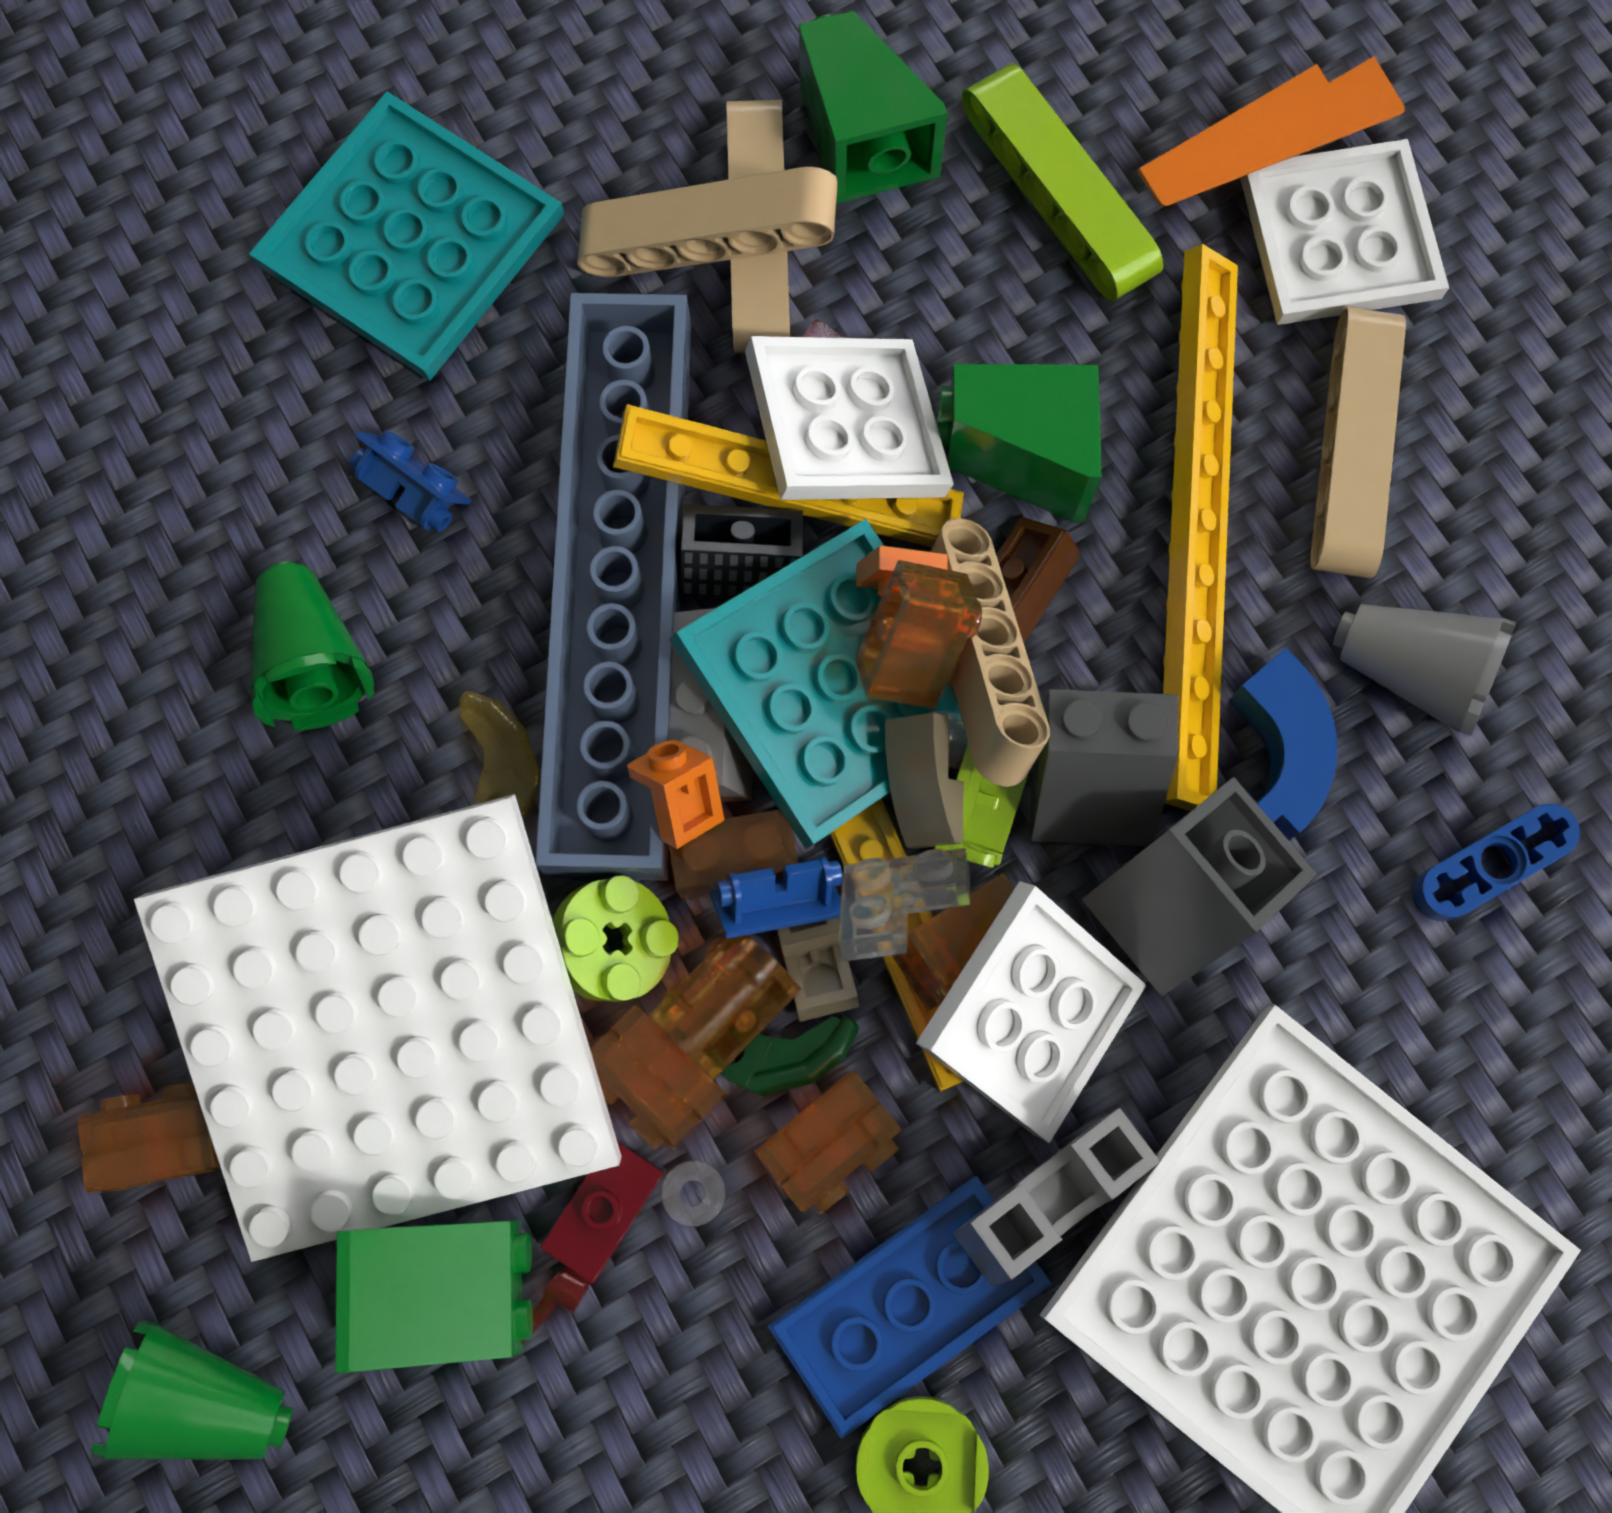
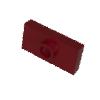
[540,1141,665,1284]

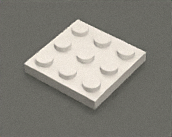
[1240,139,1449,325]
[745,336,954,500]
[916,881,1146,1143]

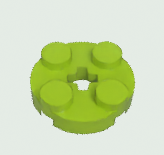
[553,875,679,1002]
[856,1396,989,1513]

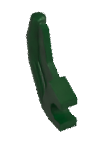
[706,1016,859,1096]

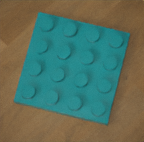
[249,91,565,381]
[669,519,967,848]

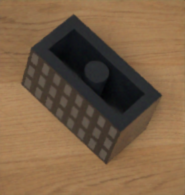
[680,504,803,598]

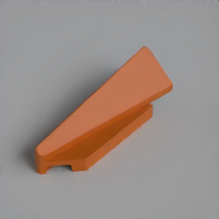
[1137,56,1405,206]

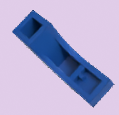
[1229,648,1337,841]

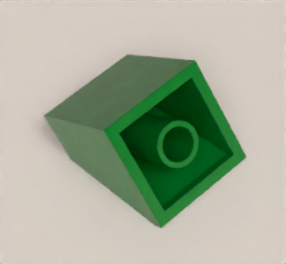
[799,11,947,204]
[936,364,1102,522]
[335,1219,533,1373]

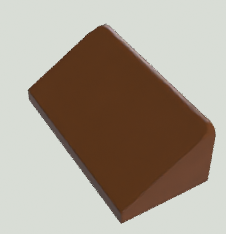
[996,516,1080,643]

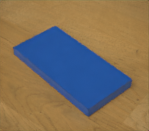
[768,1176,1052,1439]

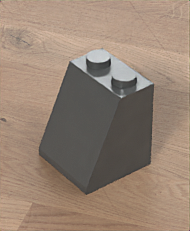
[1030,689,1178,848]
[1081,777,1317,996]

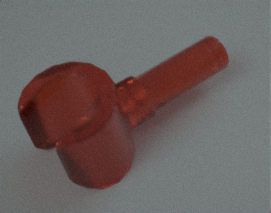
[521,1268,591,1345]

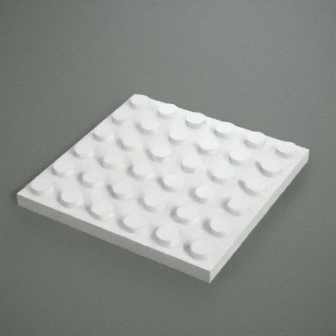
[134,794,622,1262]
[1040,1005,1581,1513]

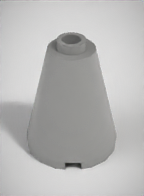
[1333,604,1517,736]

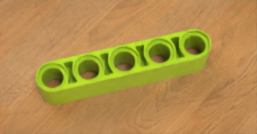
[961,63,1164,301]

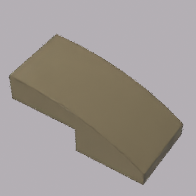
[885,712,964,849]
[777,918,860,1022]

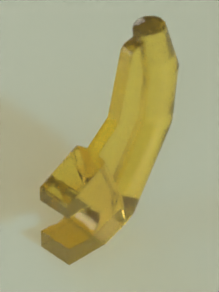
[459,691,540,818]

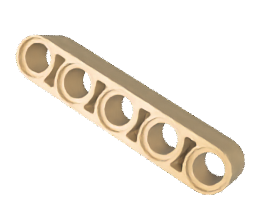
[727,99,790,354]
[577,167,837,277]
[1310,306,1406,579]
[931,518,1050,787]

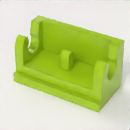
[934,743,1029,868]

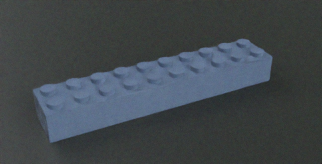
[536,293,692,881]

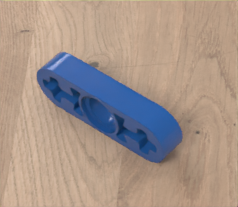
[1413,803,1580,922]

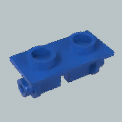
[350,430,472,532]
[710,857,847,939]

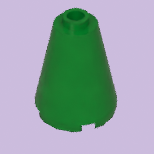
[250,561,374,730]
[91,1320,294,1460]

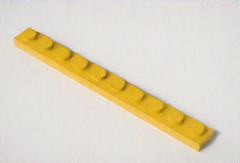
[1163,244,1238,811]

